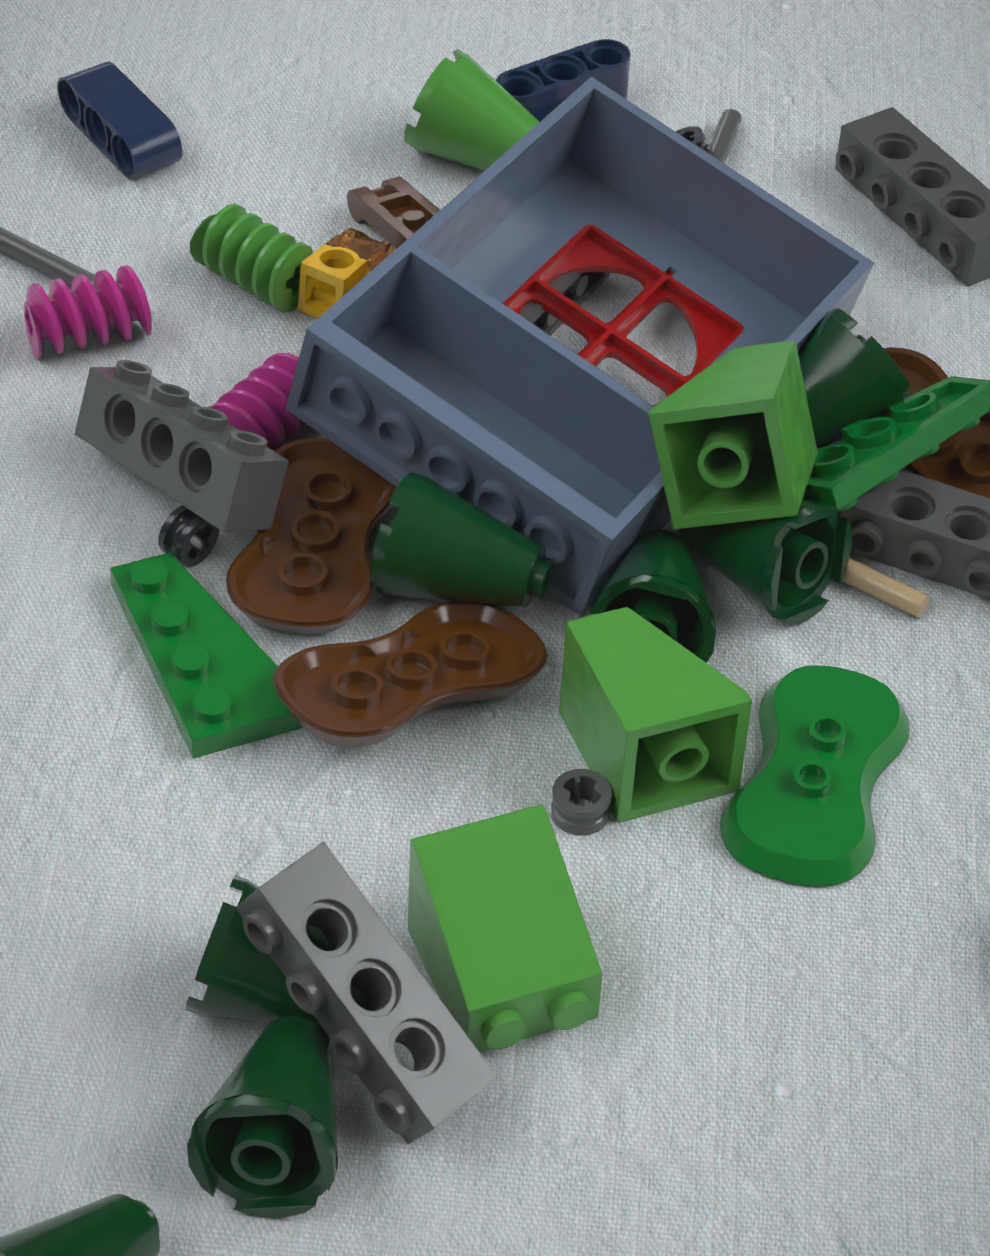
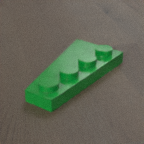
[803,376,990,512]
[110,552,304,758]

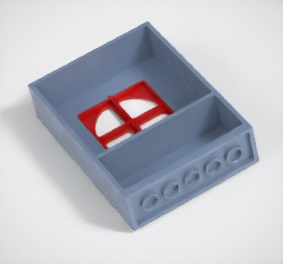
[286,76,874,616]

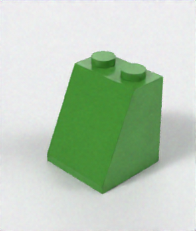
[648,340,818,529]
[559,607,752,823]
[408,804,603,1052]

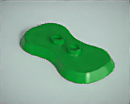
[720,665,909,887]

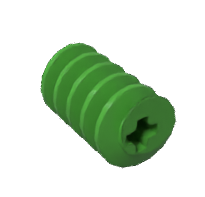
[190,203,313,313]

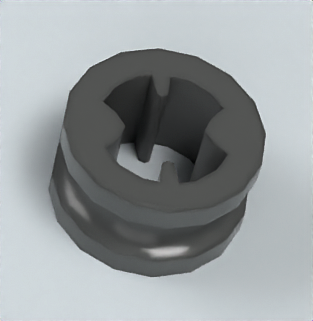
[551,769,612,836]

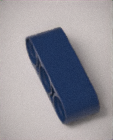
[496,39,631,122]
[57,61,182,179]

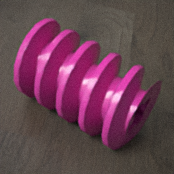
[24,265,152,359]
[208,353,306,450]

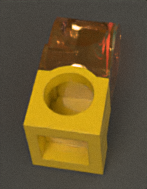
[297,227,395,319]

